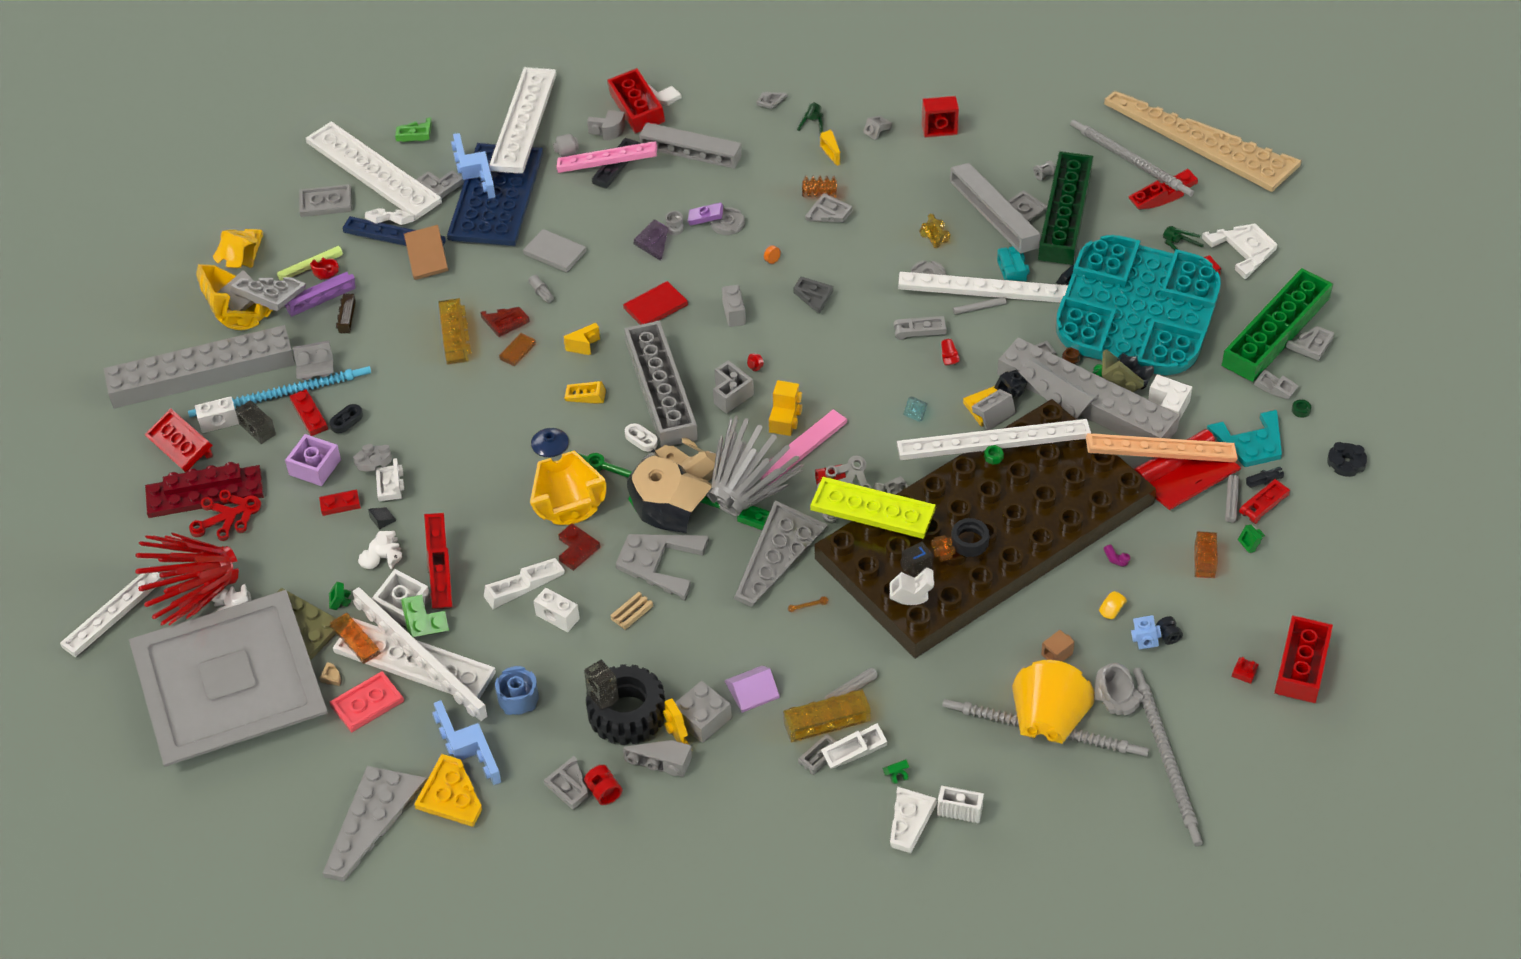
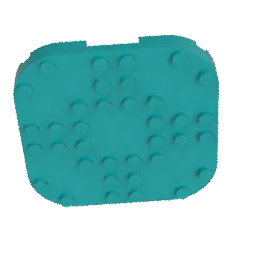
[1056,235,1221,376]

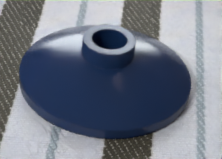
[531,428,569,457]

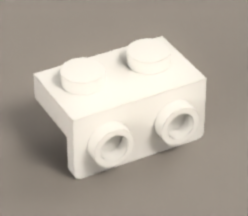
[376,458,404,501]

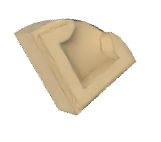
[320,662,341,686]

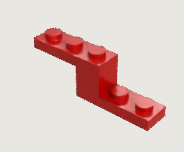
[424,513,452,609]

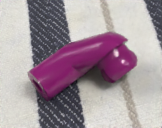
[1103,544,1131,567]

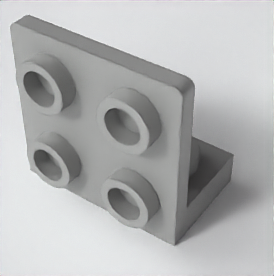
[293,341,334,380]

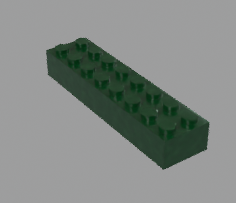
[1038,151,1093,265]

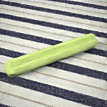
[277,246,343,280]

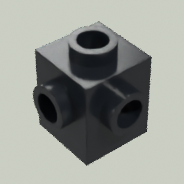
[994,369,1028,398]

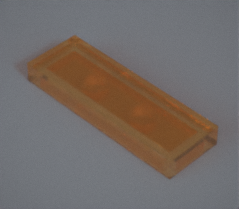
[330,612,381,664]

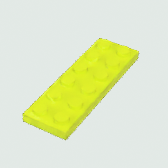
[810,477,935,539]

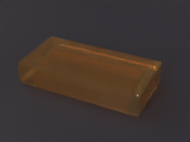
[499,333,536,366]

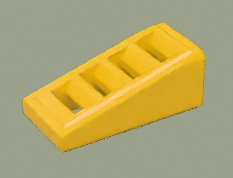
[820,130,840,166]
[564,381,606,404]

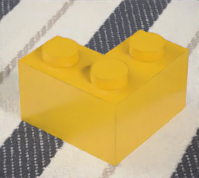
[769,380,802,436]

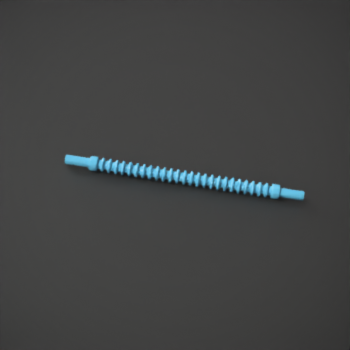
[188,366,371,418]

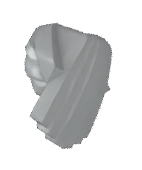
[1094,662,1143,715]

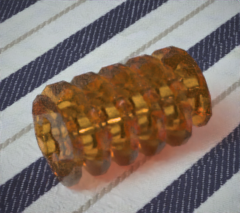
[802,175,837,198]

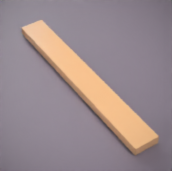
[1086,433,1238,462]

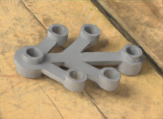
[816,455,872,523]

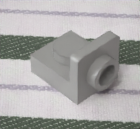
[863,116,892,140]

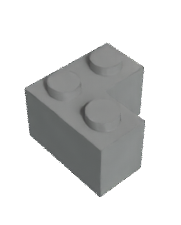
[713,360,754,414]

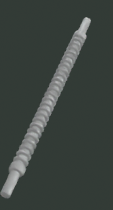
[1070,120,1194,197]
[1133,668,1202,846]
[942,699,1149,757]

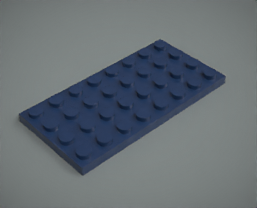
[447,143,543,246]

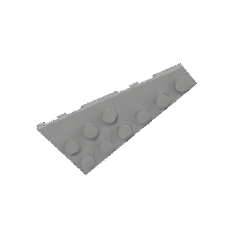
[323,766,427,882]

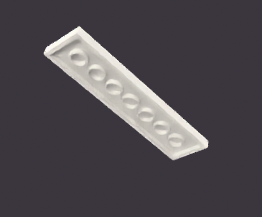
[333,618,496,699]

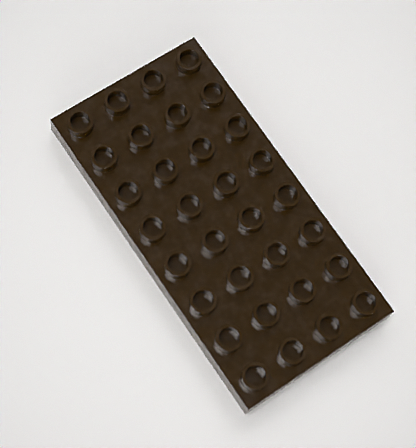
[814,399,1156,659]

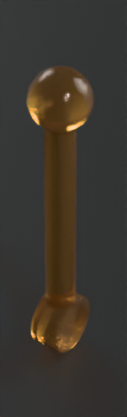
[788,596,828,612]

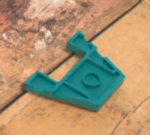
[1207,410,1282,467]

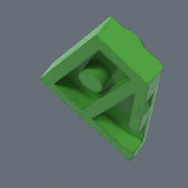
[395,118,432,142]

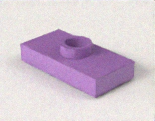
[688,202,724,226]

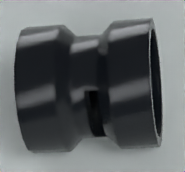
[1156,616,1183,645]

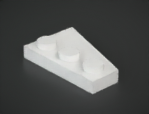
[890,787,937,853]

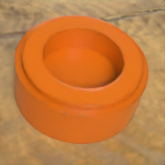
[764,245,781,264]

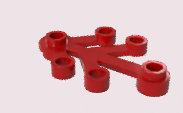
[189,490,261,541]

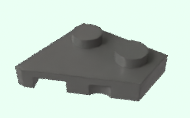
[793,276,833,314]

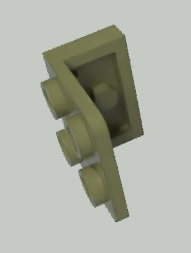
[1102,349,1144,392]

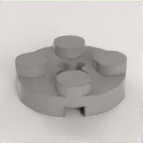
[353,444,392,471]

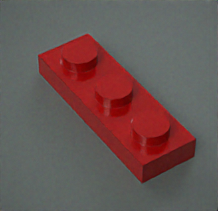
[289,389,328,436]

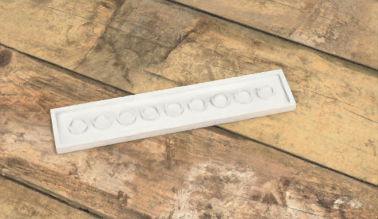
[489,67,556,173]
[306,122,442,220]

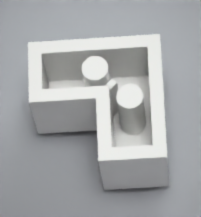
[1148,374,1192,420]

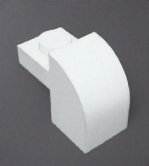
[890,568,934,605]

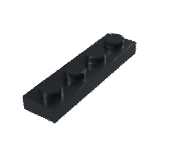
[592,138,640,188]

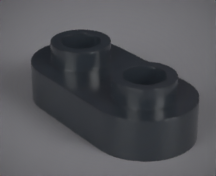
[329,404,363,433]

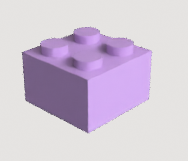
[285,434,341,486]

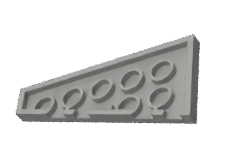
[733,500,828,607]

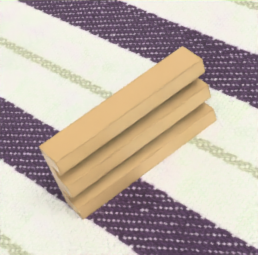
[611,592,653,630]

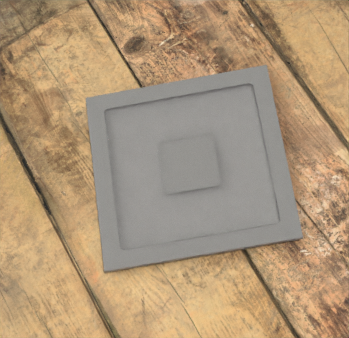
[129,590,328,767]

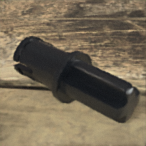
[1246,467,1284,488]

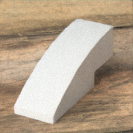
[821,723,887,769]

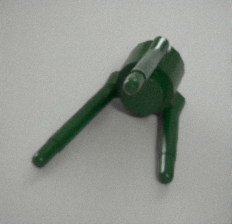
[797,102,823,133]
[1163,226,1204,251]

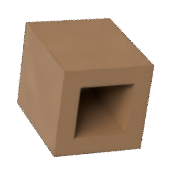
[1041,630,1074,662]

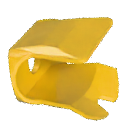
[213,230,258,268]

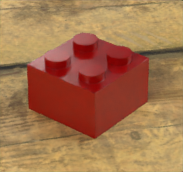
[922,96,959,138]

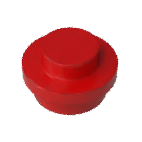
[747,353,764,372]

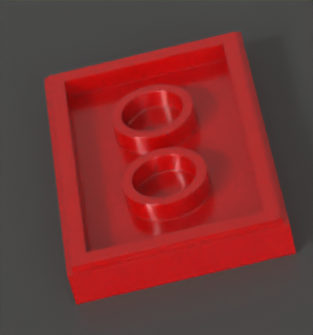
[623,281,688,325]

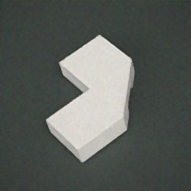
[648,84,681,105]
[365,208,414,225]

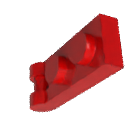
[1239,479,1290,524]

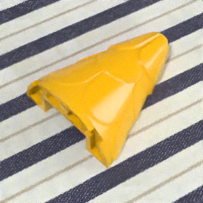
[196,264,273,330]

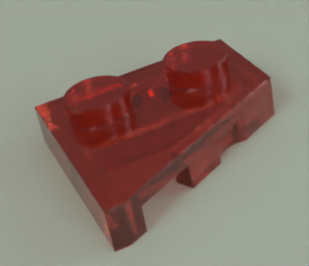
[480,307,530,337]

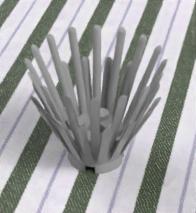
[707,415,804,516]

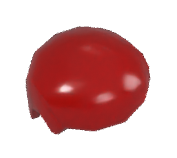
[310,257,339,280]

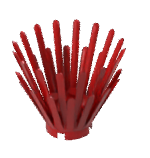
[135,533,239,626]

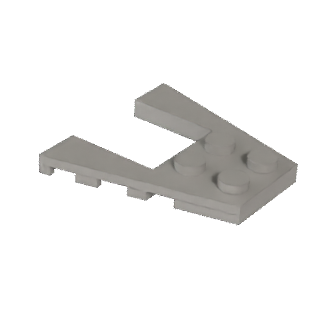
[616,534,709,600]

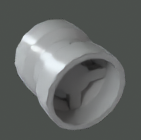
[665,211,684,235]

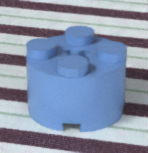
[495,666,539,715]

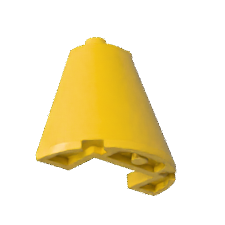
[530,450,606,525]
[1012,660,1095,743]

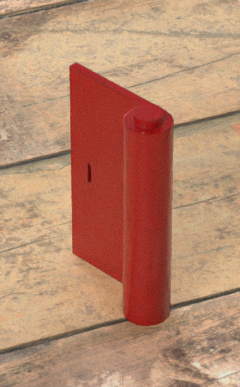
[1134,429,1241,510]

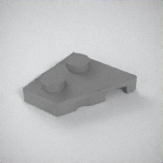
[805,193,853,222]

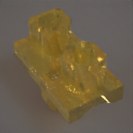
[919,214,951,248]

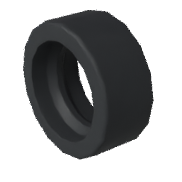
[951,518,989,557]

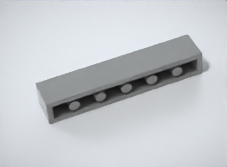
[639,123,742,169]

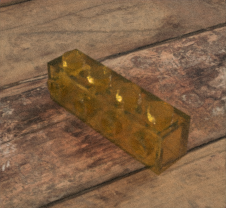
[438,298,471,365]
[783,690,871,742]

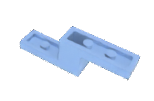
[451,133,495,199]
[432,701,501,786]

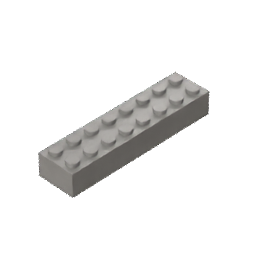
[624,321,698,447]

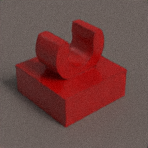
[1232,657,1259,684]

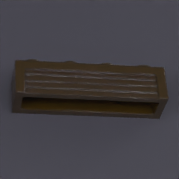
[336,294,356,333]

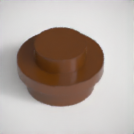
[1062,347,1081,364]

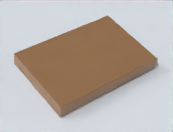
[404,225,449,280]

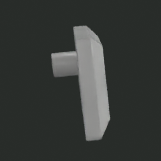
[756,92,787,109]
[884,476,909,494]

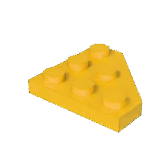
[414,754,482,827]

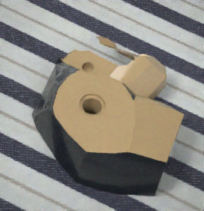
[627,438,716,533]

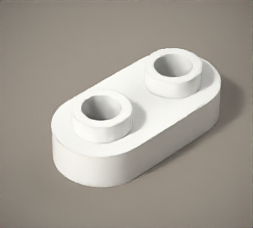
[625,423,658,452]

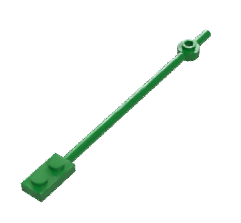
[570,450,770,530]

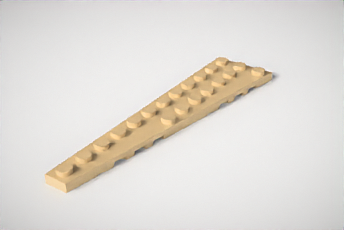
[1104,91,1302,192]

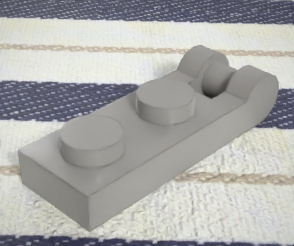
[893,316,946,340]

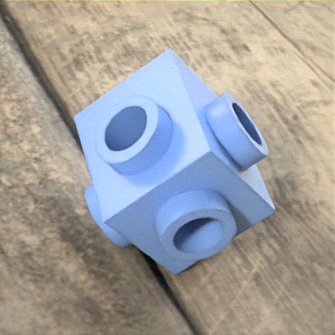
[1131,615,1162,650]

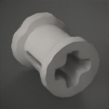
[1033,160,1056,181]

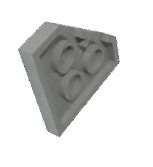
[230,277,306,311]

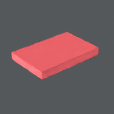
[329,671,404,733]

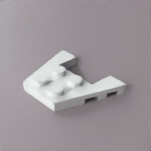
[1202,224,1277,279]

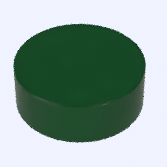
[1292,399,1312,418]

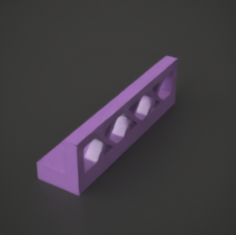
[284,272,355,317]

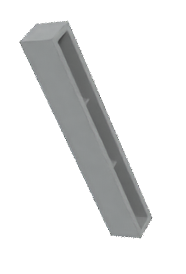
[950,163,1041,254]

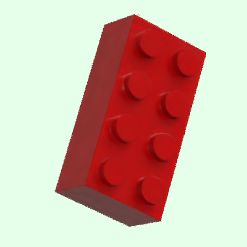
[607,68,665,134]
[1274,615,1333,704]

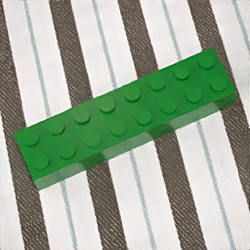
[1221,268,1333,382]

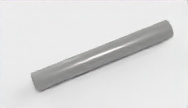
[953,297,1006,315]

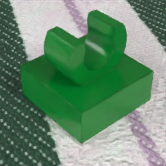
[1238,524,1265,553]
[329,581,351,610]
[882,759,909,784]

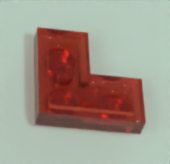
[558,523,600,571]

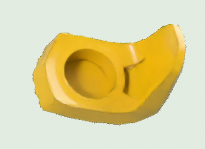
[1099,591,1127,619]

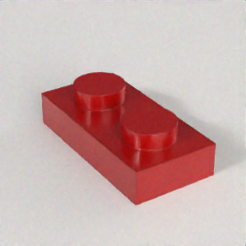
[319,489,361,516]

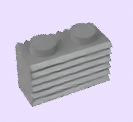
[722,285,746,327]

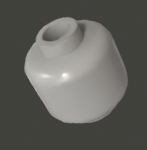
[553,134,579,157]

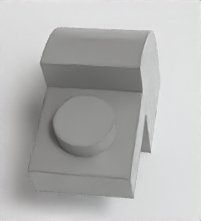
[587,110,626,140]

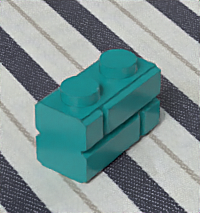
[997,246,1030,282]

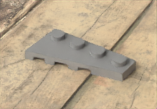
[1019,358,1096,420]

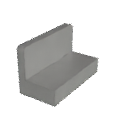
[972,389,1016,430]

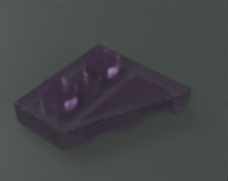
[633,219,668,261]

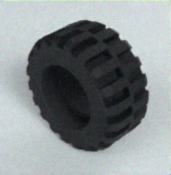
[586,664,665,745]

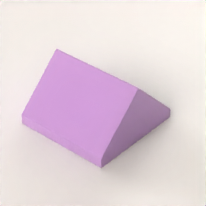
[725,666,779,713]

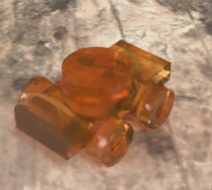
[931,535,955,561]

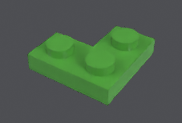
[401,595,449,638]

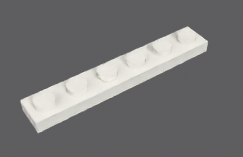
[60,572,164,657]

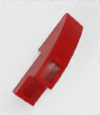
[1128,169,1198,209]

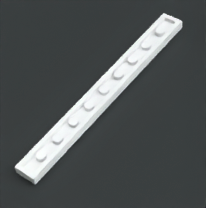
[898,272,1068,303]
[897,419,1091,460]
[352,587,487,721]

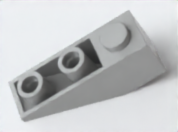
[623,740,692,777]

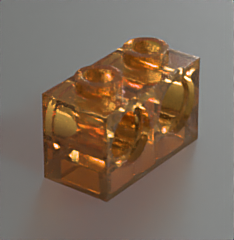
[1194,531,1218,578]

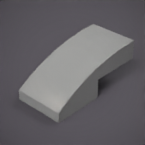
[1253,369,1298,399]

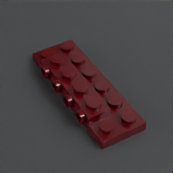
[145,462,264,518]

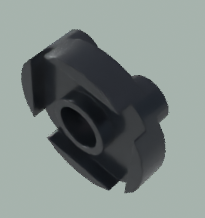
[1327,442,1367,477]

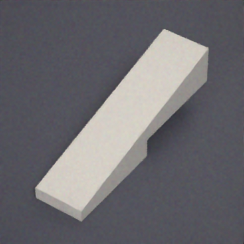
[484,558,565,609]

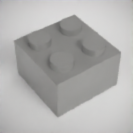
[675,681,732,743]

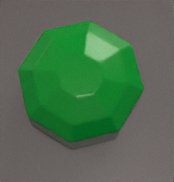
[984,445,1004,465]

